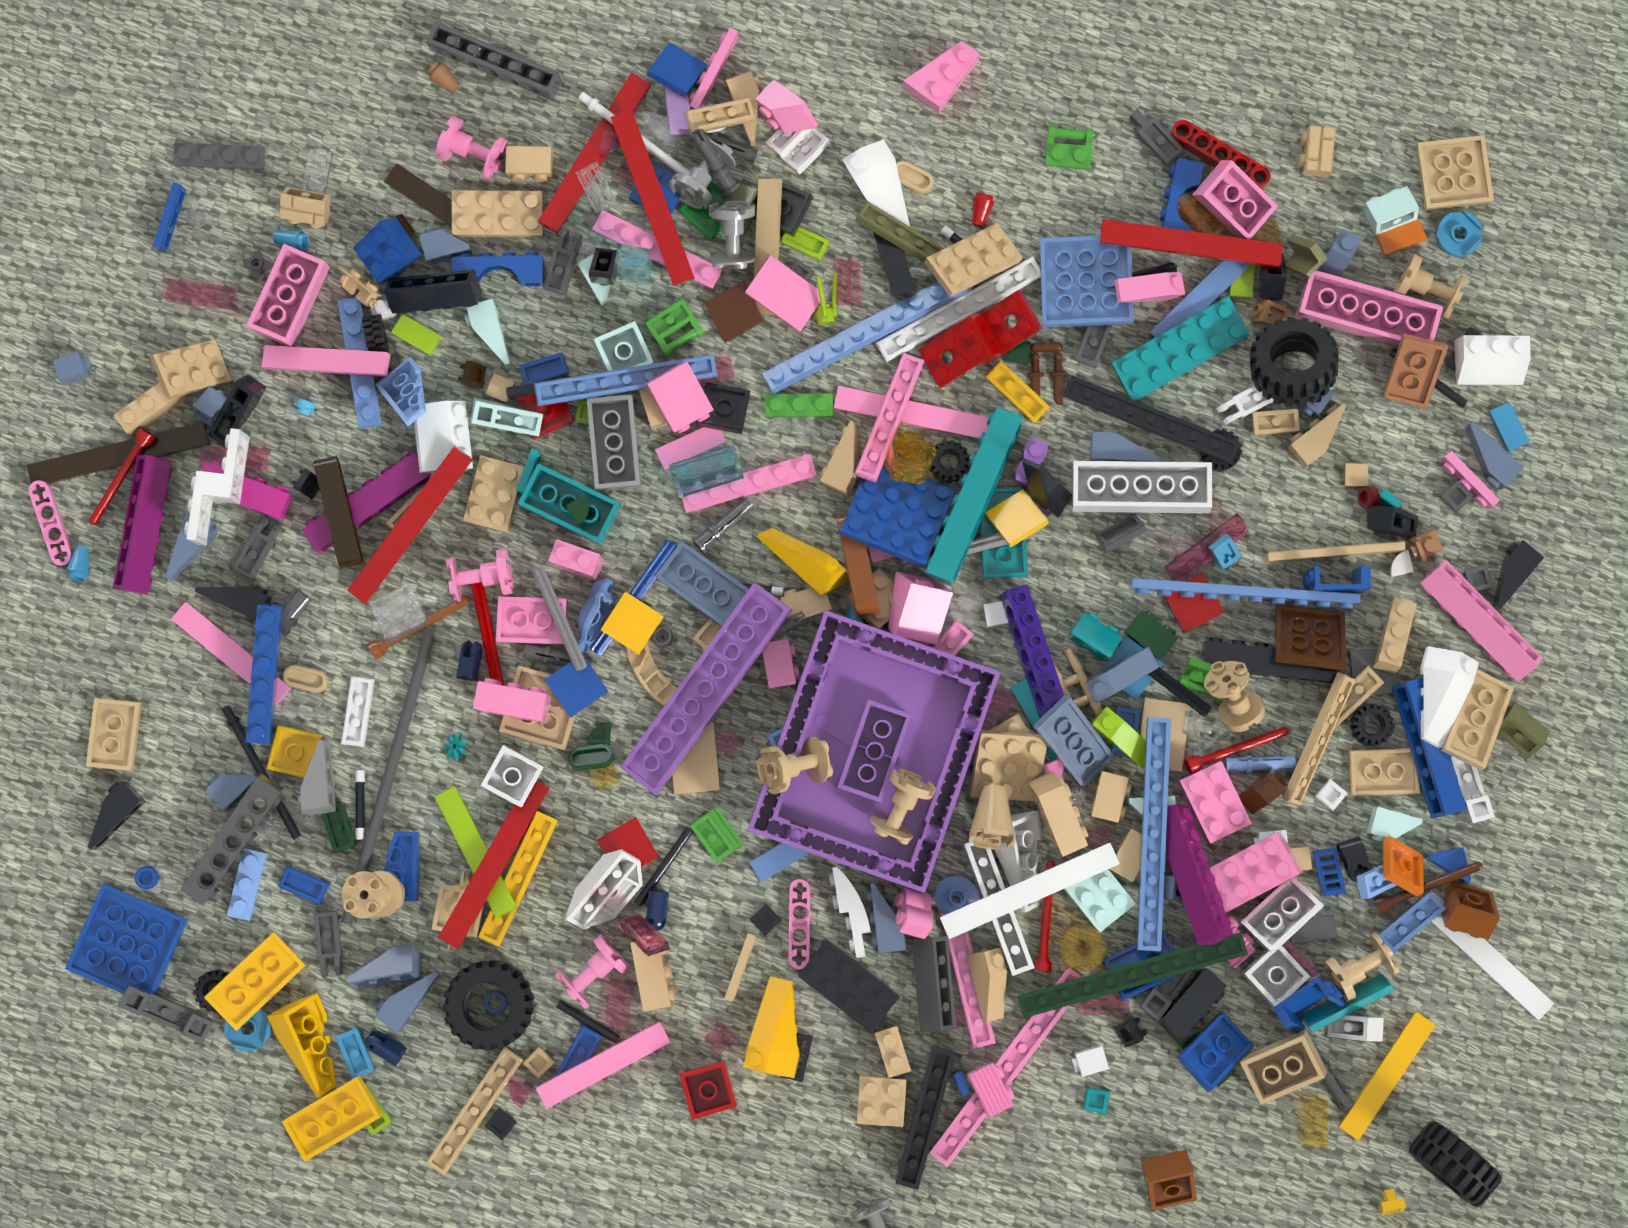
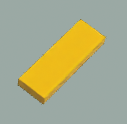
[986,360,1050,424]

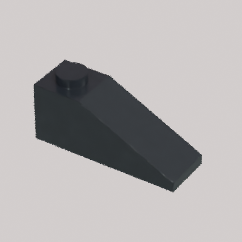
[208,375,267,446]
[1022,459,1072,518]
[1492,540,1545,611]
[194,585,272,621]
[87,781,146,850]

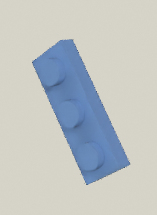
[1378,890,1446,953]

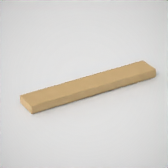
[754,179,782,315]
[1265,541,1406,563]
[1282,672,1355,806]
[426,1046,524,1176]

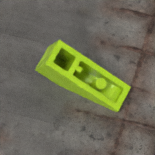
[1090,707,1146,769]

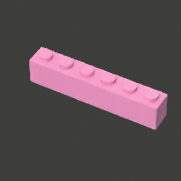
[1420,559,1543,682]

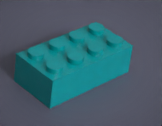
[518,463,622,547]

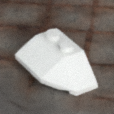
[565,849,643,930]

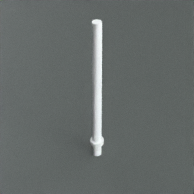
[578,92,690,175]

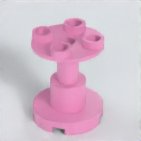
[436,116,509,180]
[446,548,513,602]
[555,934,630,1009]

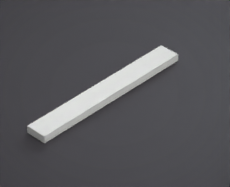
[876,256,1041,363]
[940,843,1120,939]
[1402,889,1554,1020]

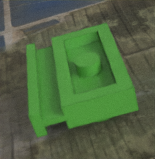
[690,807,744,863]

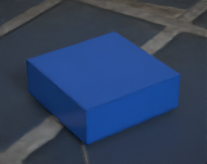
[953,1069,970,1095]

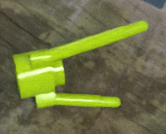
[812,272,838,325]

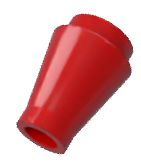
[972,192,995,227]

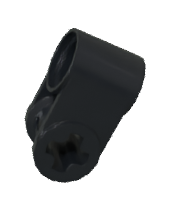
[1336,836,1371,882]

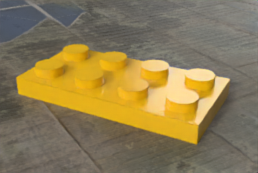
[203,932,306,1031]
[282,1075,383,1162]

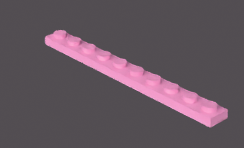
[929,967,1081,1168]

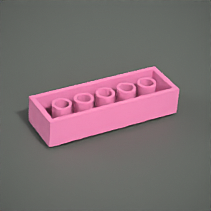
[1295,270,1443,347]

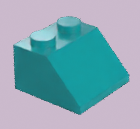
[1067,612,1122,662]

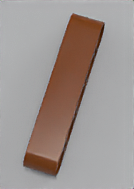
[836,514,880,617]

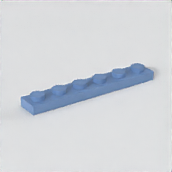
[337,298,382,429]

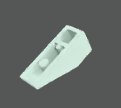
[464,299,512,368]
[470,398,543,436]

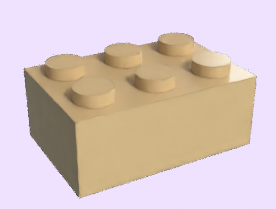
[1028,771,1088,857]
[630,936,677,1012]
[1240,1029,1327,1105]

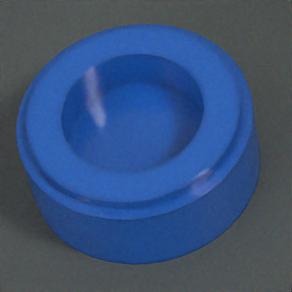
[135,866,159,889]
[484,991,507,1014]

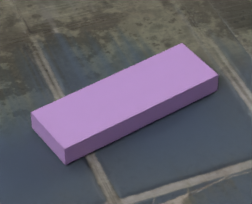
[663,85,690,135]

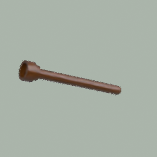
[1374,862,1483,915]

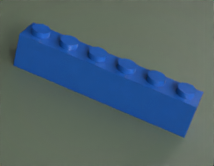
[245,603,284,744]
[1392,677,1467,819]

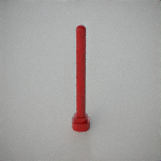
[89,428,156,525]
[1184,727,1288,775]
[1033,860,1055,972]

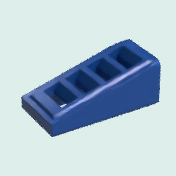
[1312,847,1346,897]

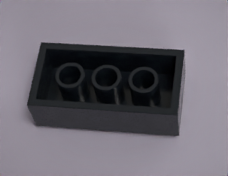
[798,939,900,1034]

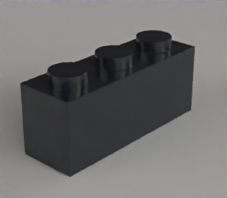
[1157,967,1227,1040]

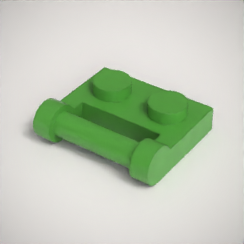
[1045,125,1094,170]
[645,299,705,357]
[1179,657,1223,701]

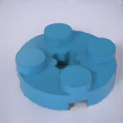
[1435,212,1482,258]
[224,1007,272,1051]

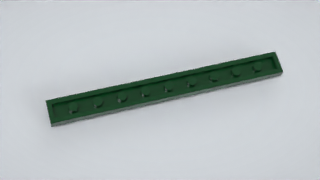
[1017,932,1248,1018]

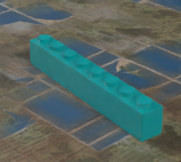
[924,407,1024,587]

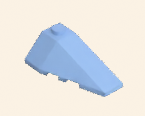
[375,357,426,426]

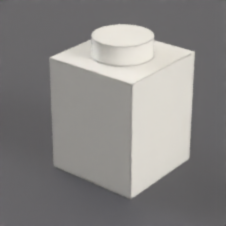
[1071,1045,1109,1077]

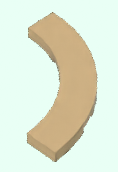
[625,641,677,706]

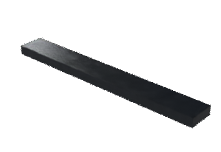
[1063,375,1241,465]

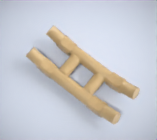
[1053,648,1102,717]

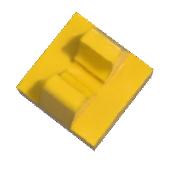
[1378,1189,1406,1216]

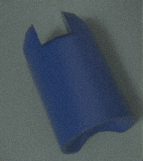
[456,640,483,681]
[645,890,669,931]
[365,1031,407,1067]

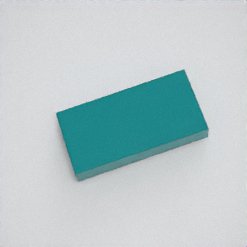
[516,448,542,495]

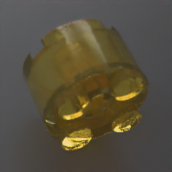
[885,431,936,484]
[1057,924,1106,971]

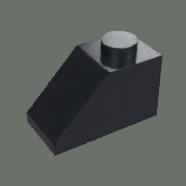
[589,248,618,286]
[1258,253,1287,301]
[1367,506,1418,538]

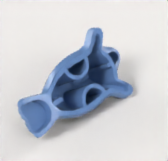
[577,578,620,655]

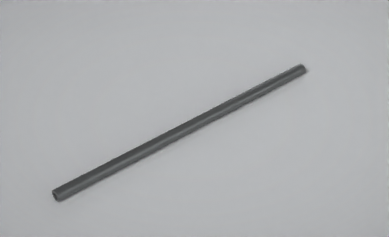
[341,634,435,925]

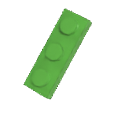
[765,394,833,418]

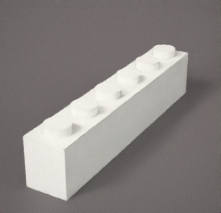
[963,841,1034,976]

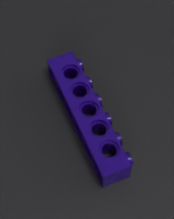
[999,584,1064,718]

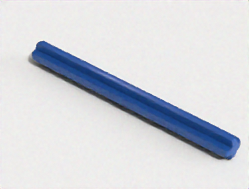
[591,540,677,655]

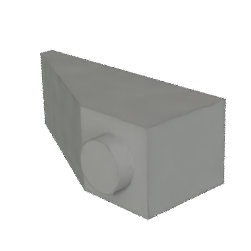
[298,740,336,816]

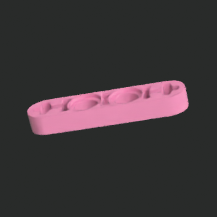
[29,480,73,566]
[789,879,810,969]

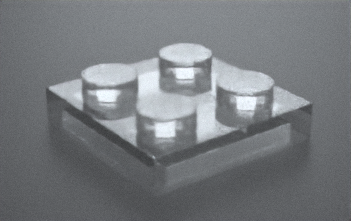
[369,583,429,643]

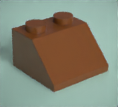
[1442,881,1500,940]
[1141,1150,1197,1210]

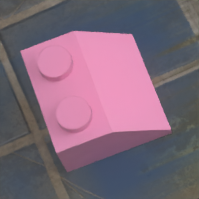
[756,79,818,133]

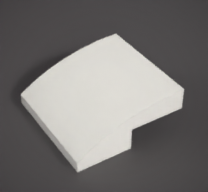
[765,128,831,175]

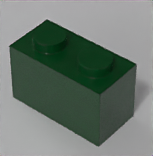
[1123,610,1178,661]

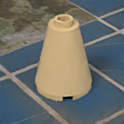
[969,782,1015,849]

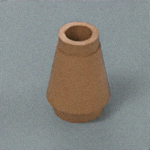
[426,61,460,94]

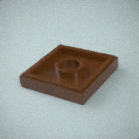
[705,281,765,343]

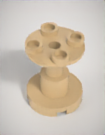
[1394,254,1468,319]
[1204,661,1265,732]
[757,737,833,794]
[870,769,936,845]
[342,871,405,918]
[1323,932,1400,1002]

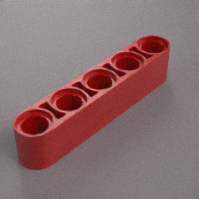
[1170,120,1271,190]

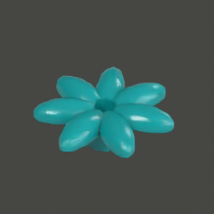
[443,732,467,762]

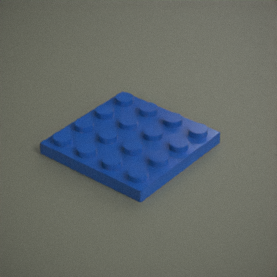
[839,461,956,568]
[65,883,189,994]

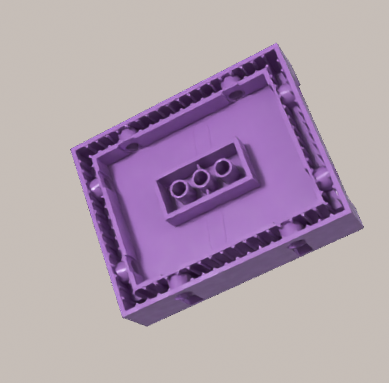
[747,610,1001,893]

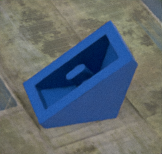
[1425,847,1471,883]

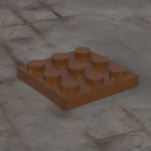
[1275,604,1346,670]

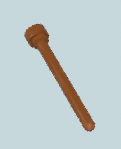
[367,597,469,660]

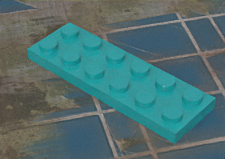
[1110,296,1250,401]

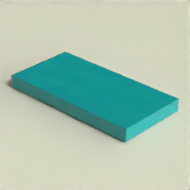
[980,487,1028,579]

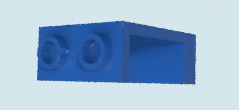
[1303,566,1371,593]
[1273,976,1345,1033]

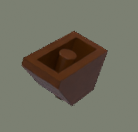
[1238,768,1287,814]

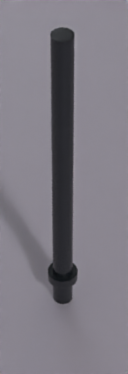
[221,705,301,840]

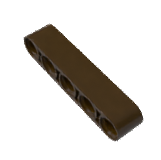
[314,455,364,569]

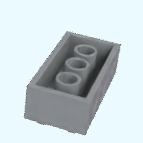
[587,394,642,492]

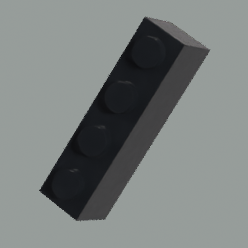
[384,269,482,314]

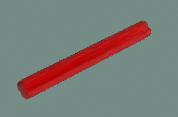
[471,582,504,686]

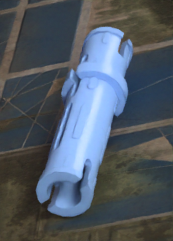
[1224,755,1296,773]

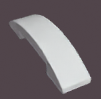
[1451,756,1495,824]

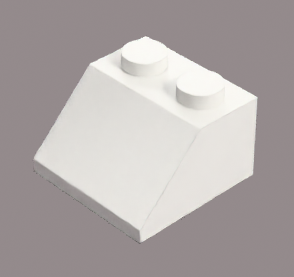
[481,744,543,808]

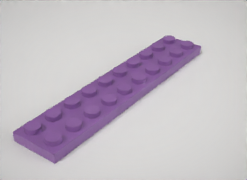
[620,582,792,795]

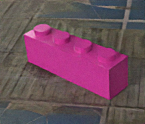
[201,460,293,521]

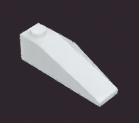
[842,139,910,227]

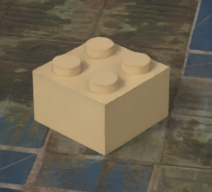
[857,1074,906,1127]

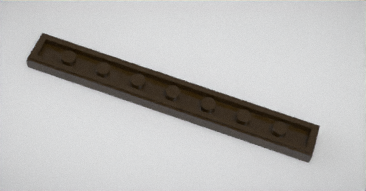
[27,422,210,486]

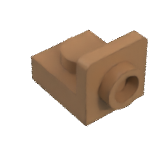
[1250,300,1290,326]
[1408,529,1443,563]

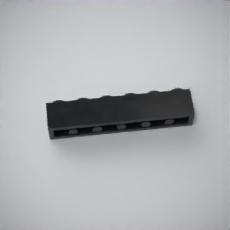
[1201,637,1342,683]
[895,1045,956,1190]

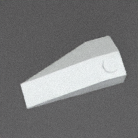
[1420,646,1479,748]
[995,811,1042,913]

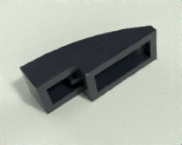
[873,232,915,297]

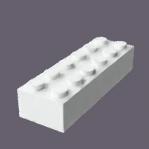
[1072,461,1212,513]

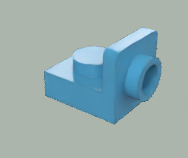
[1208,534,1241,570]

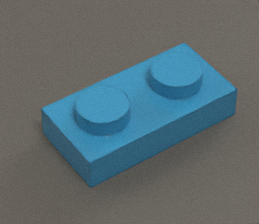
[336,1027,376,1079]

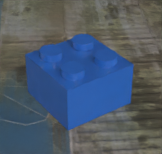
[353,218,422,284]

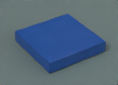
[647,42,708,97]
[544,654,609,717]

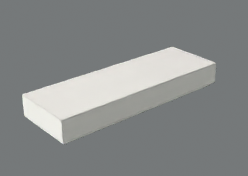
[341,676,375,747]

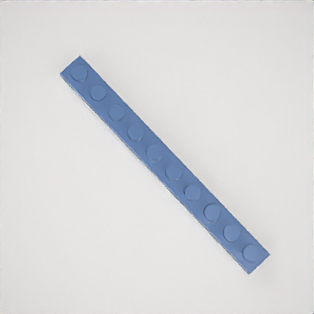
[762,282,973,394]
[1129,578,1361,609]
[1137,717,1171,951]

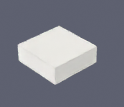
[983,601,1008,627]
[1315,779,1348,811]

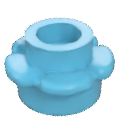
[294,398,316,416]

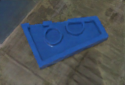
[383,832,420,901]

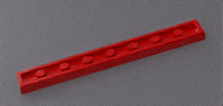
[538,73,651,234]
[610,109,695,286]
[1099,219,1283,268]
[347,446,473,604]
[438,781,550,950]

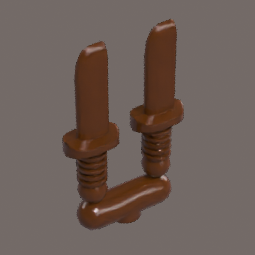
[1027,342,1067,405]

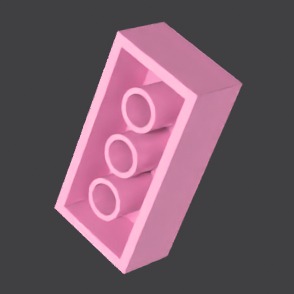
[246,244,330,347]
[1210,831,1303,913]

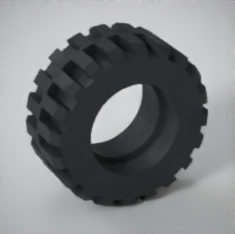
[1250,317,1339,407]
[443,960,535,1051]
[1409,1121,1502,1208]

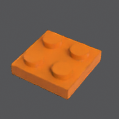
[1383,836,1424,896]

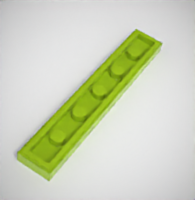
[435,786,518,919]

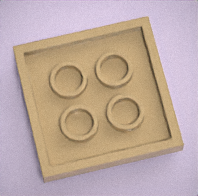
[1416,135,1494,211]
[499,665,576,751]
[968,730,1047,802]

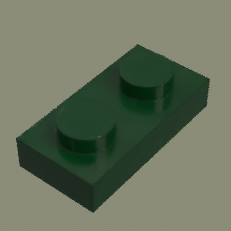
[322,802,357,853]

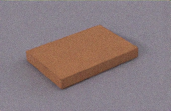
[1382,333,1448,409]

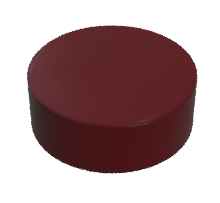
[1357,485,1379,509]

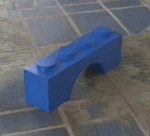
[1159,158,1204,231]
[451,252,544,287]

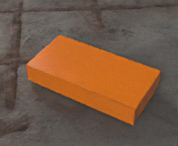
[1376,218,1427,256]

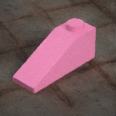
[1114,272,1185,303]

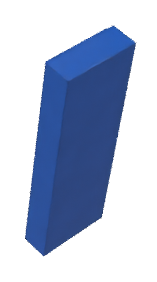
[153,182,186,253]
[554,1025,603,1098]

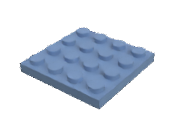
[1040,235,1134,327]

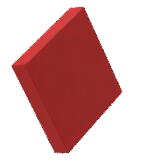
[516,397,575,440]
[1164,572,1225,634]
[596,817,659,867]

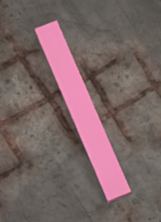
[834,386,989,439]

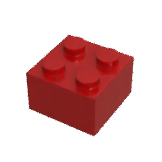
[679,1059,738,1120]

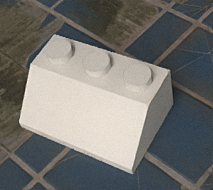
[1454,335,1531,385]
[414,401,473,473]
[1241,877,1324,954]

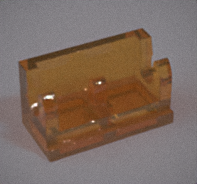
[1179,197,1227,235]

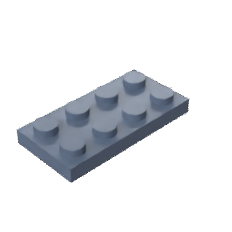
[654,541,749,626]
[1033,694,1115,788]

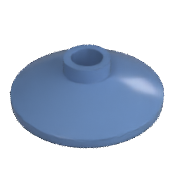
[934,876,980,915]

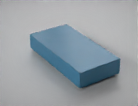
[1488,402,1530,452]

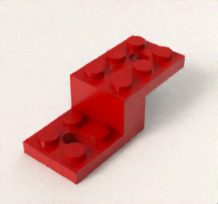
[918,290,1043,389]

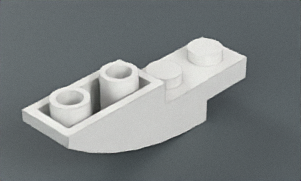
[828,867,871,958]

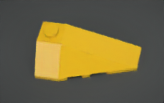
[757,528,849,595]
[743,976,800,1078]
[267,993,337,1098]

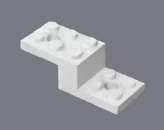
[184,429,250,546]

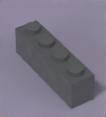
[912,936,956,1032]

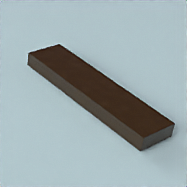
[384,163,452,227]

